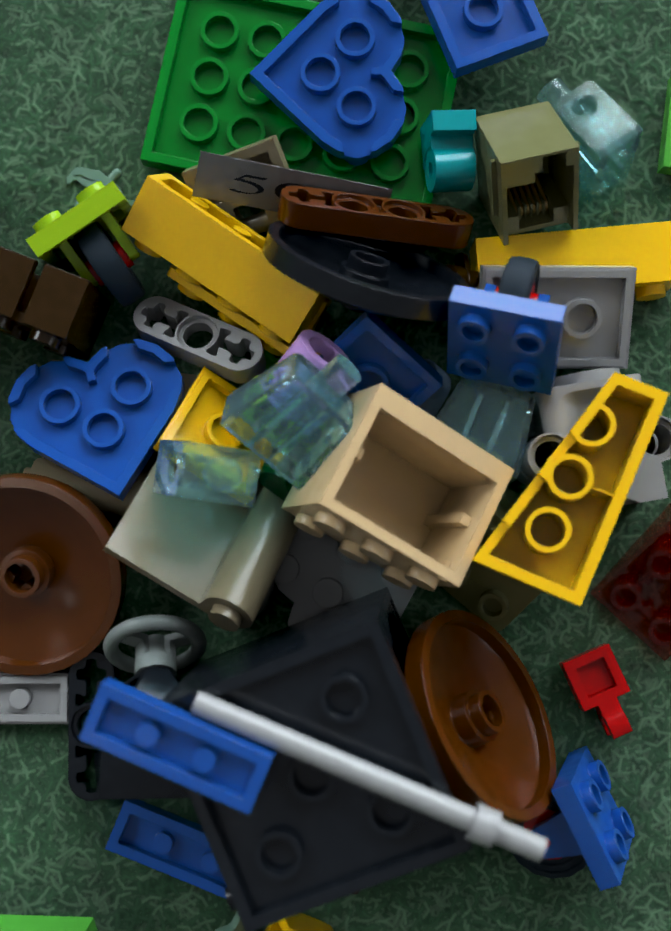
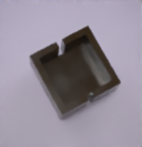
[0,246,111,357]

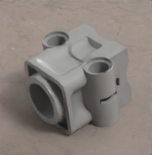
[511,368,671,505]

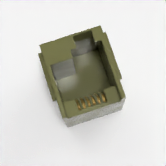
[475,101,580,245]

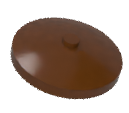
[0,473,127,676]
[405,609,556,825]

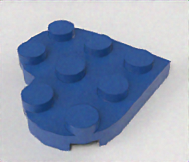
[250,0,406,166]
[8,339,185,501]

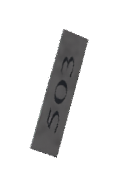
[192,151,393,212]

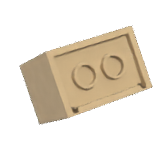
[281,383,514,591]

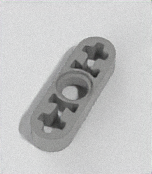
[133,296,266,384]

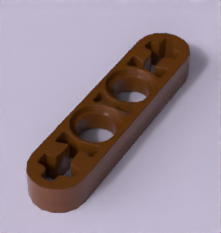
[277,186,474,249]

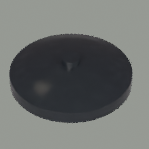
[263,221,469,321]

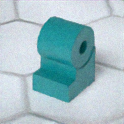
[420,109,477,193]

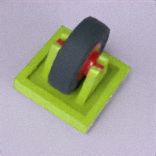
[26,181,145,307]

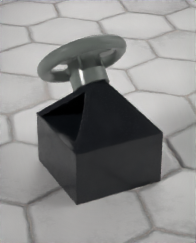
[94,614,207,800]

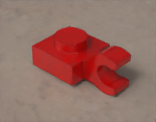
[559,643,633,739]

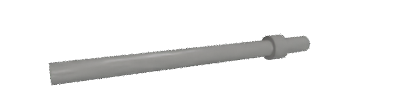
[190,691,548,863]

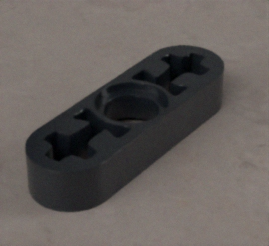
[68,649,118,801]

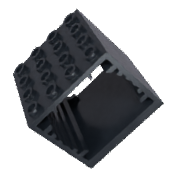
[163,587,472,931]

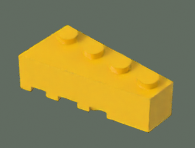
[472,372,670,606]

